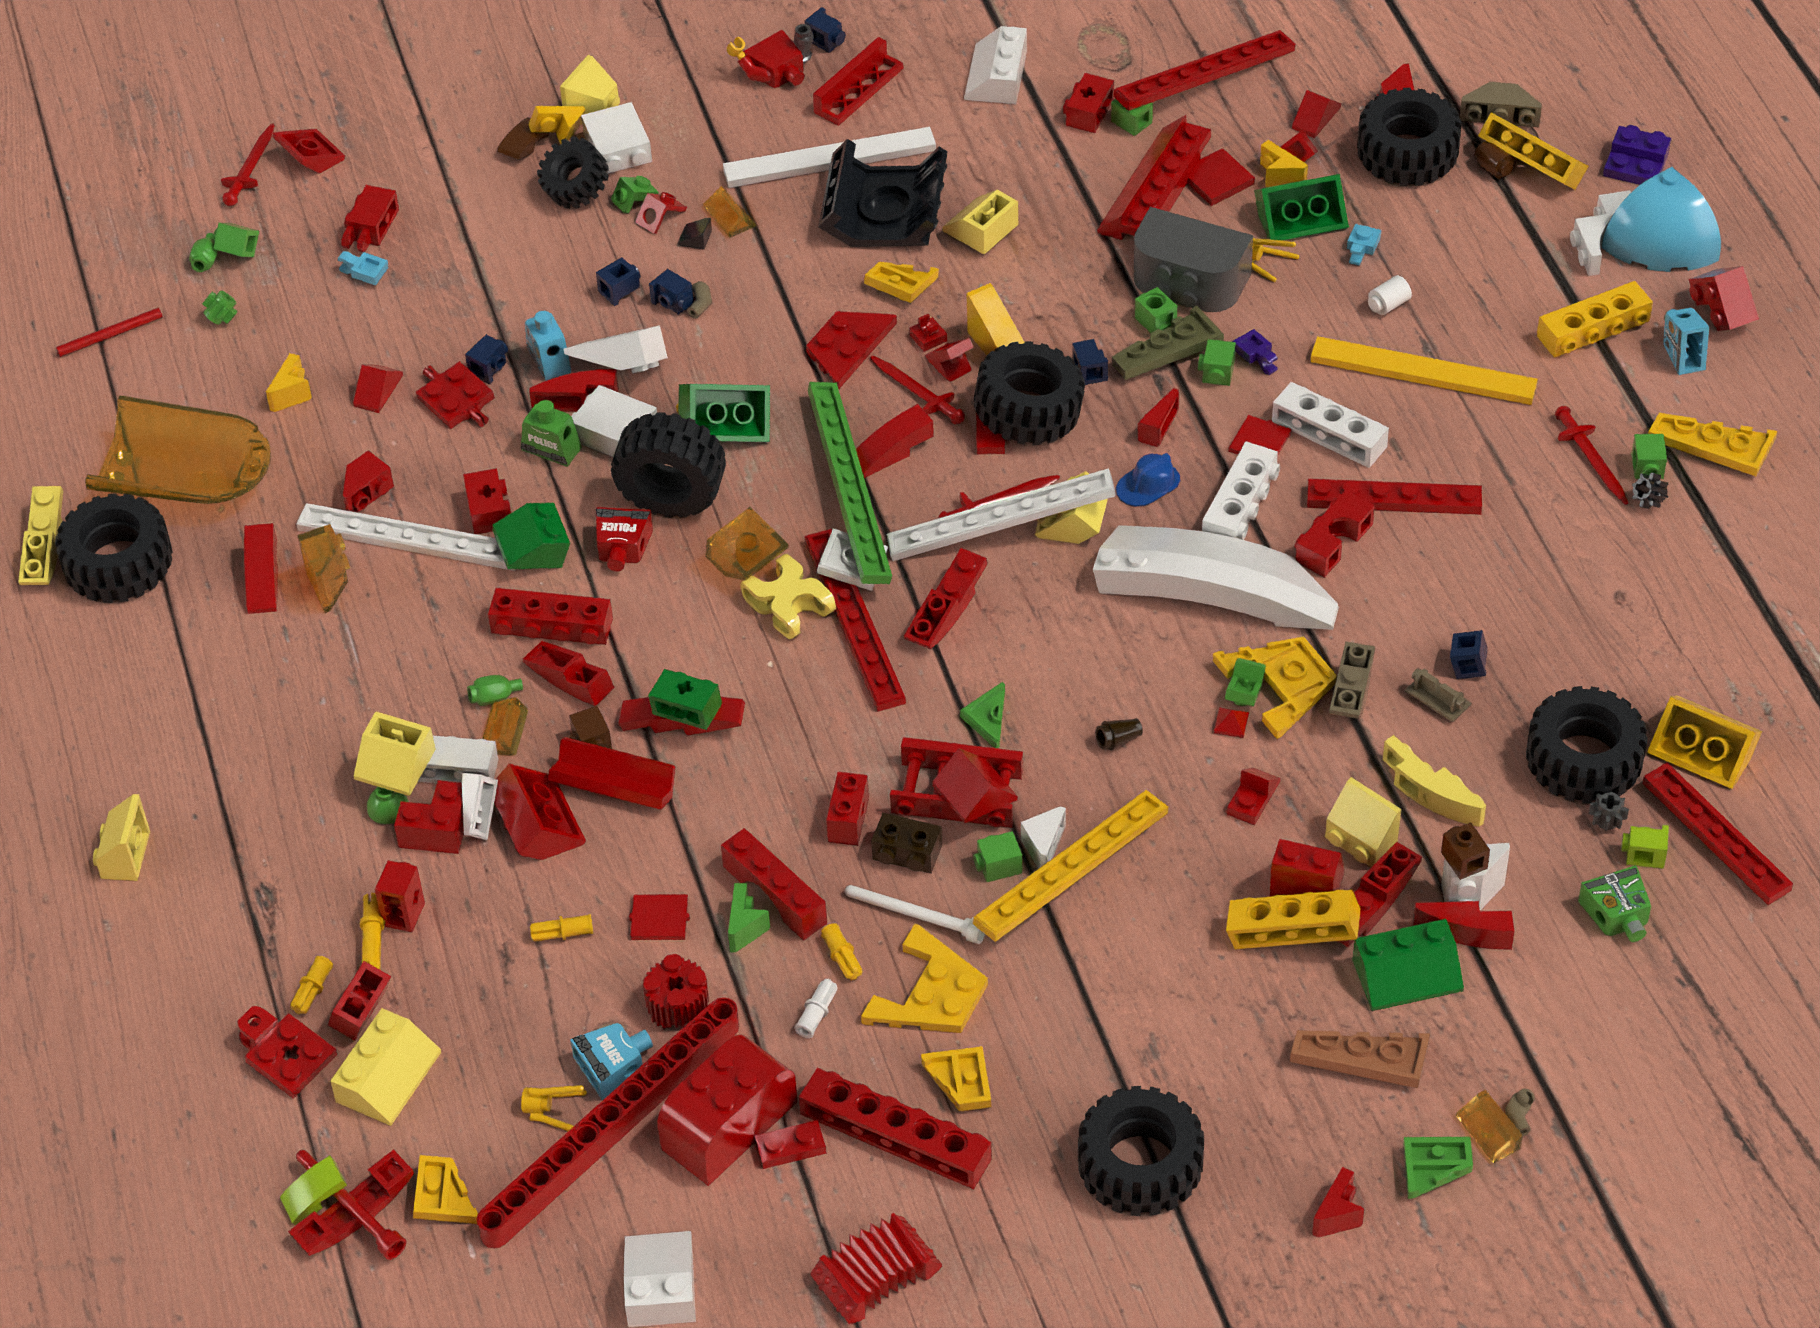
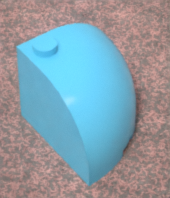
[1602,167,1721,272]

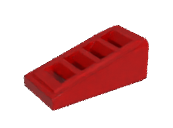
[1138,388,1180,447]

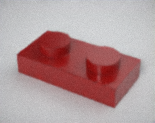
[754,1120,827,1169]

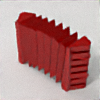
[810,1213,942,1324]

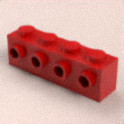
[488,588,613,645]

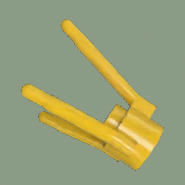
[1252,238,1299,282]
[521,1085,587,1131]

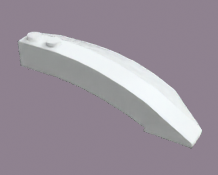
[1093,525,1339,630]

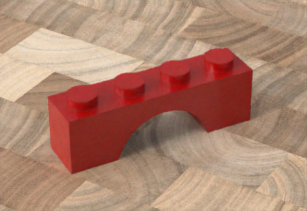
[721,828,827,941]

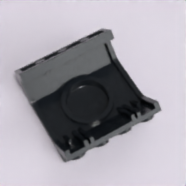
[818,139,948,247]

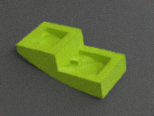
[280,1155,347,1225]

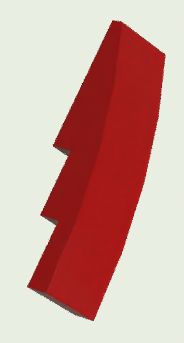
[618,697,745,736]

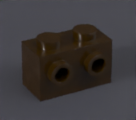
[871,813,943,873]

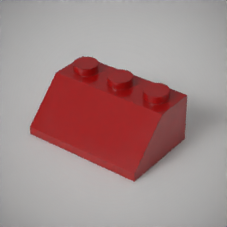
[494,763,586,860]

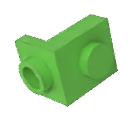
[611,176,659,213]
[1225,658,1266,707]

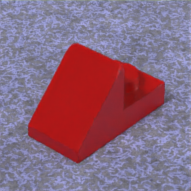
[925,338,974,382]
[1227,767,1281,825]
[1312,1167,1365,1238]

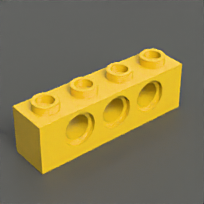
[1478,112,1589,190]
[1537,281,1653,358]
[1226,890,1361,949]

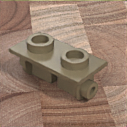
[1405,668,1472,722]

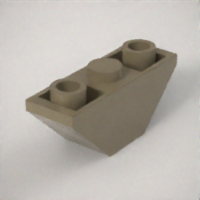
[1460,82,1542,127]
[1329,641,1375,719]

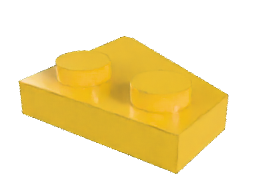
[864,262,939,303]
[921,1046,992,1111]
[413,1155,478,1224]

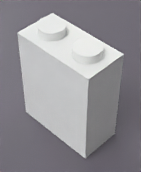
[581,102,652,174]
[571,385,657,457]

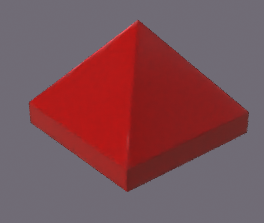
[1214,707,1249,738]

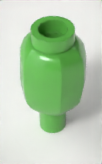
[189,233,218,272]
[467,675,523,706]

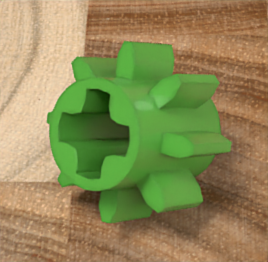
[202,291,238,325]

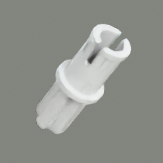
[794,979,838,1038]

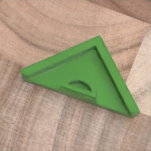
[960,682,1005,748]

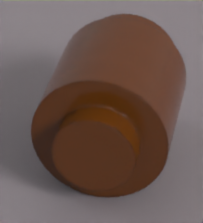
[1474,141,1514,178]

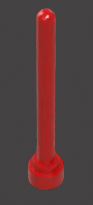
[296,1150,407,1260]

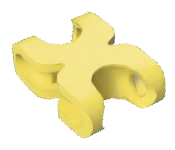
[740,554,836,639]

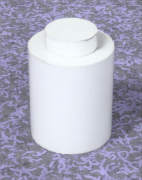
[1368,275,1412,315]

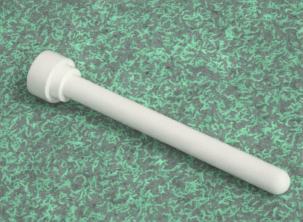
[845,885,985,944]

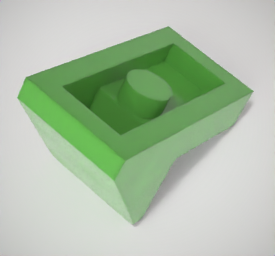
[728,883,770,952]

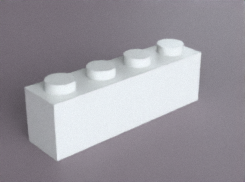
[418,736,499,783]

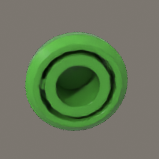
[367,787,409,824]

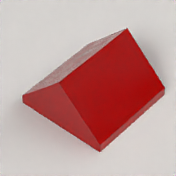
[933,748,1018,823]

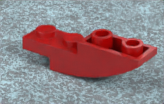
[904,548,988,649]
[1338,841,1422,948]

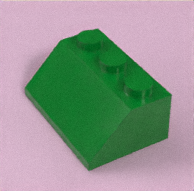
[1254,174,1349,240]
[678,384,770,442]
[1352,919,1464,1011]

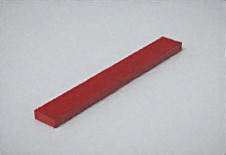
[1113,30,1296,111]
[804,529,906,712]

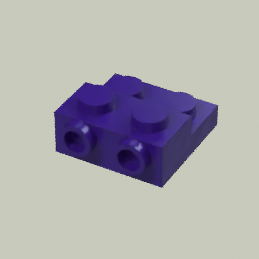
[1603,125,1671,185]

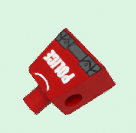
[596,507,653,572]

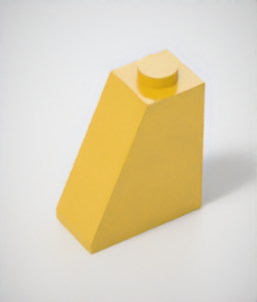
[966,283,1025,355]

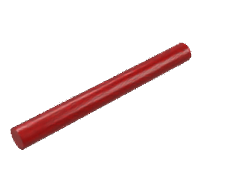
[56,307,163,357]

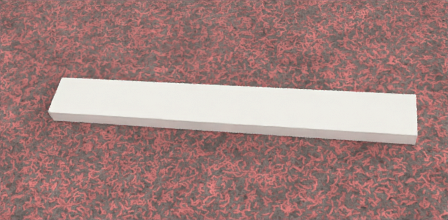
[723,127,936,188]
[887,468,1116,561]
[296,503,515,571]

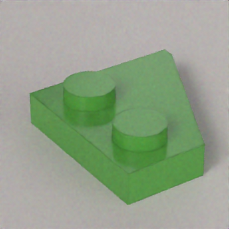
[1403,1137,1473,1199]

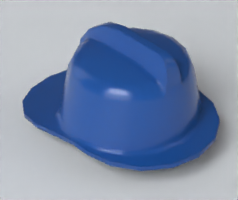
[1116,453,1180,506]

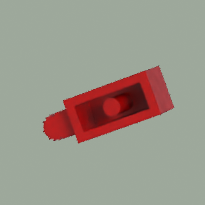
[341,185,399,252]

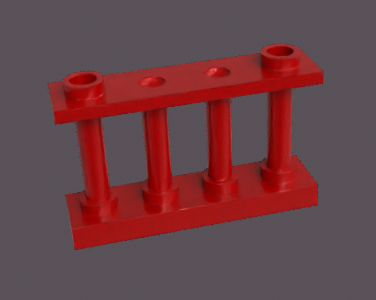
[890,737,1023,828]

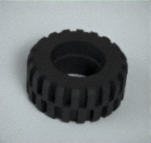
[1357,88,1462,186]
[973,341,1085,445]
[611,412,726,518]
[55,493,173,603]
[1526,686,1648,804]
[1078,1086,1204,1216]

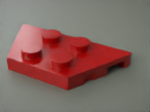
[806,311,897,389]

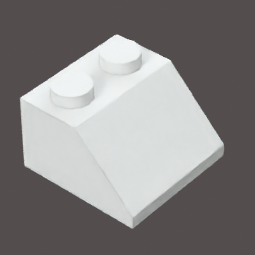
[1441,843,1510,910]

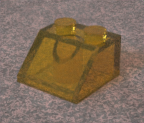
[705,507,789,581]
[297,524,350,613]

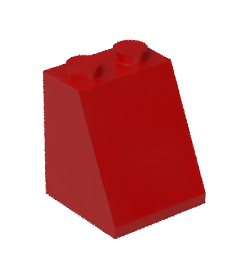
[1269,839,1345,897]

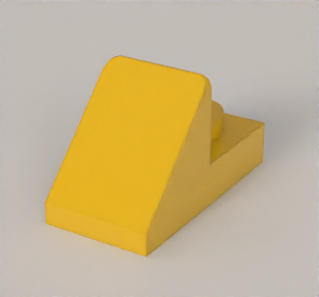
[528,106,585,144]
[1260,139,1308,187]
[266,353,312,412]

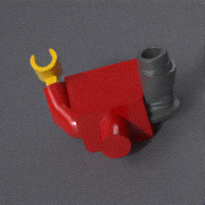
[727,24,814,88]

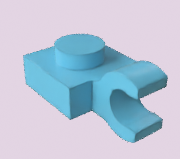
[1347,224,1381,266]
[338,251,388,286]

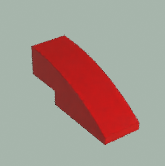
[529,369,619,412]
[856,404,934,478]
[244,523,278,614]
[523,641,615,706]
[1413,901,1515,950]

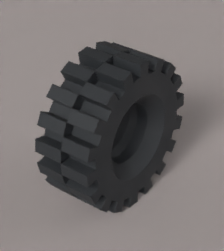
[537,137,609,209]

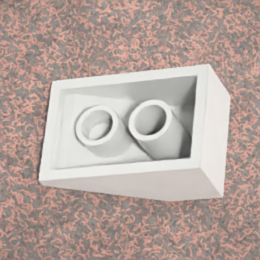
[563,325,668,373]
[624,1231,696,1327]

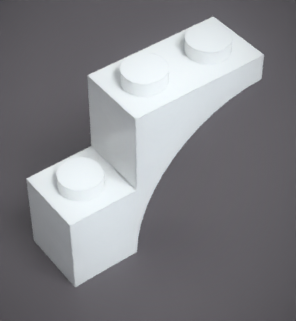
[1570,190,1631,276]

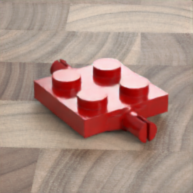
[416,361,495,429]

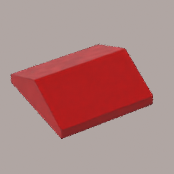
[272,129,345,174]

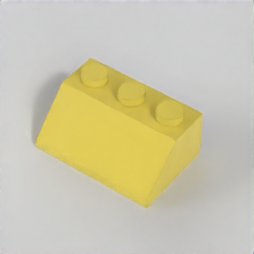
[330,1008,441,1126]

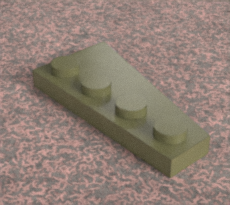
[1112,306,1224,380]

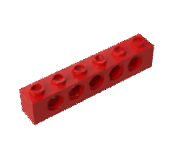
[799,1067,992,1190]

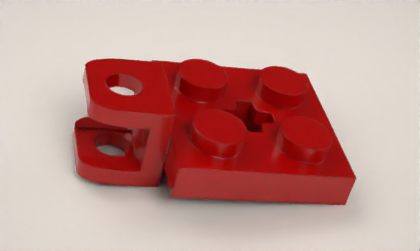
[237,1006,337,1099]

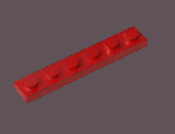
[1307,479,1482,515]
[1642,762,1793,905]

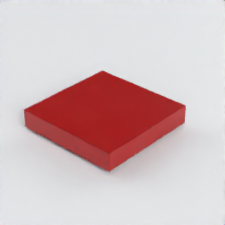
[1187,148,1255,206]

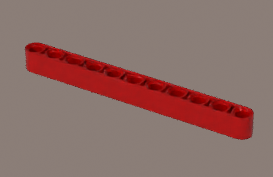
[476,997,739,1249]

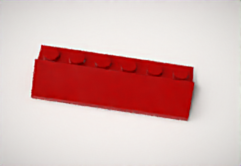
[1097,115,1211,240]

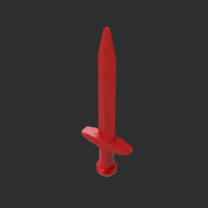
[221,123,275,206]
[870,356,965,425]
[1555,406,1629,505]
[938,475,1060,518]

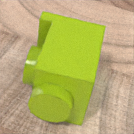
[1621,825,1669,869]

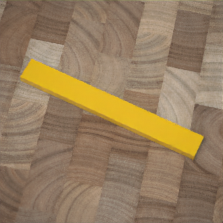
[1311,336,1538,405]
[973,790,1169,942]

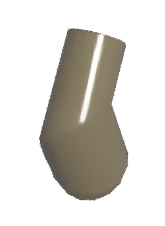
[687,281,712,319]
[1505,1088,1535,1137]

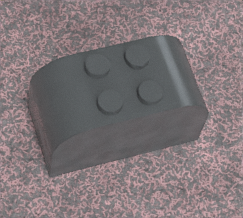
[1133,207,1253,312]

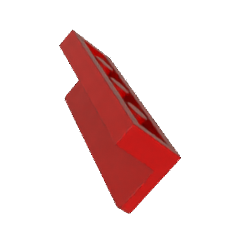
[548,737,676,810]

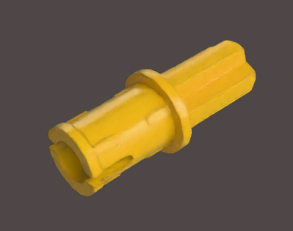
[530,914,594,942]
[821,923,862,981]
[290,956,333,1015]

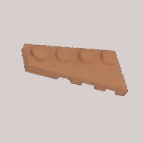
[1290,1030,1430,1088]

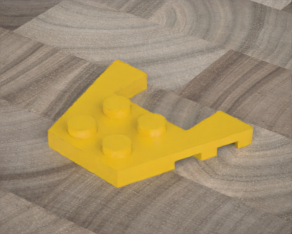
[1213,636,1337,739]
[861,924,988,1033]

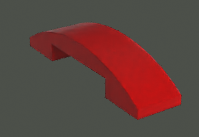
[288,1149,414,1256]

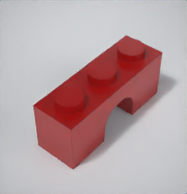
[1294,490,1375,578]

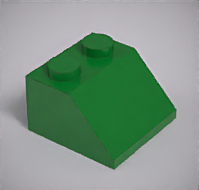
[492,503,570,569]

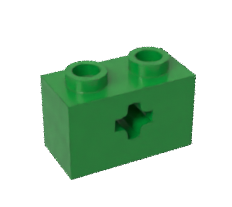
[648,669,722,730]

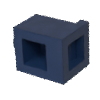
[805,7,846,53]
[596,257,641,306]
[649,268,694,314]
[465,334,508,384]
[1072,339,1108,385]
[1450,630,1488,679]

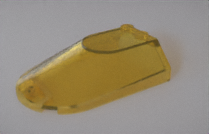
[85,395,271,504]

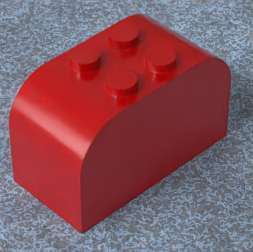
[657,1034,798,1186]

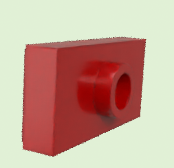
[976,413,1005,454]

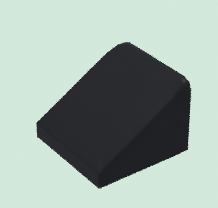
[678,218,712,249]

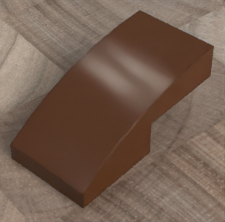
[497,117,549,160]

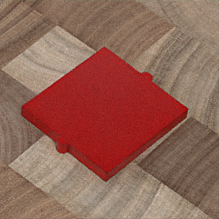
[1228,415,1292,455]
[629,894,690,940]

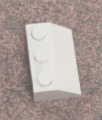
[964,26,1027,104]

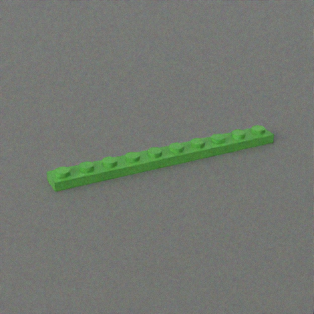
[807,382,892,584]

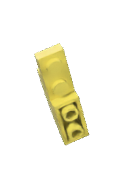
[18,486,64,585]
[1383,735,1486,827]

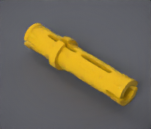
[359,893,385,969]

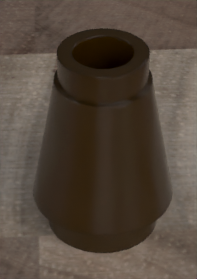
[1095,718,1143,750]

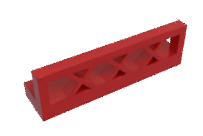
[813,37,904,126]

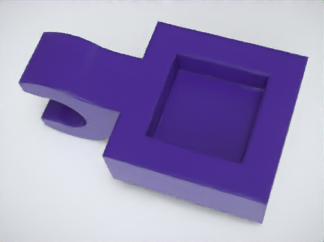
[1232,329,1278,375]

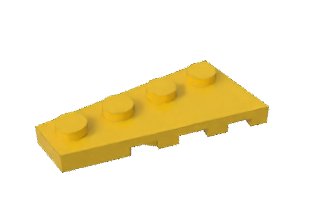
[1648,413,1778,476]

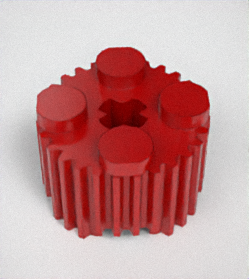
[643,954,709,1029]

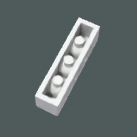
[1272,382,1389,468]
[1202,442,1280,540]

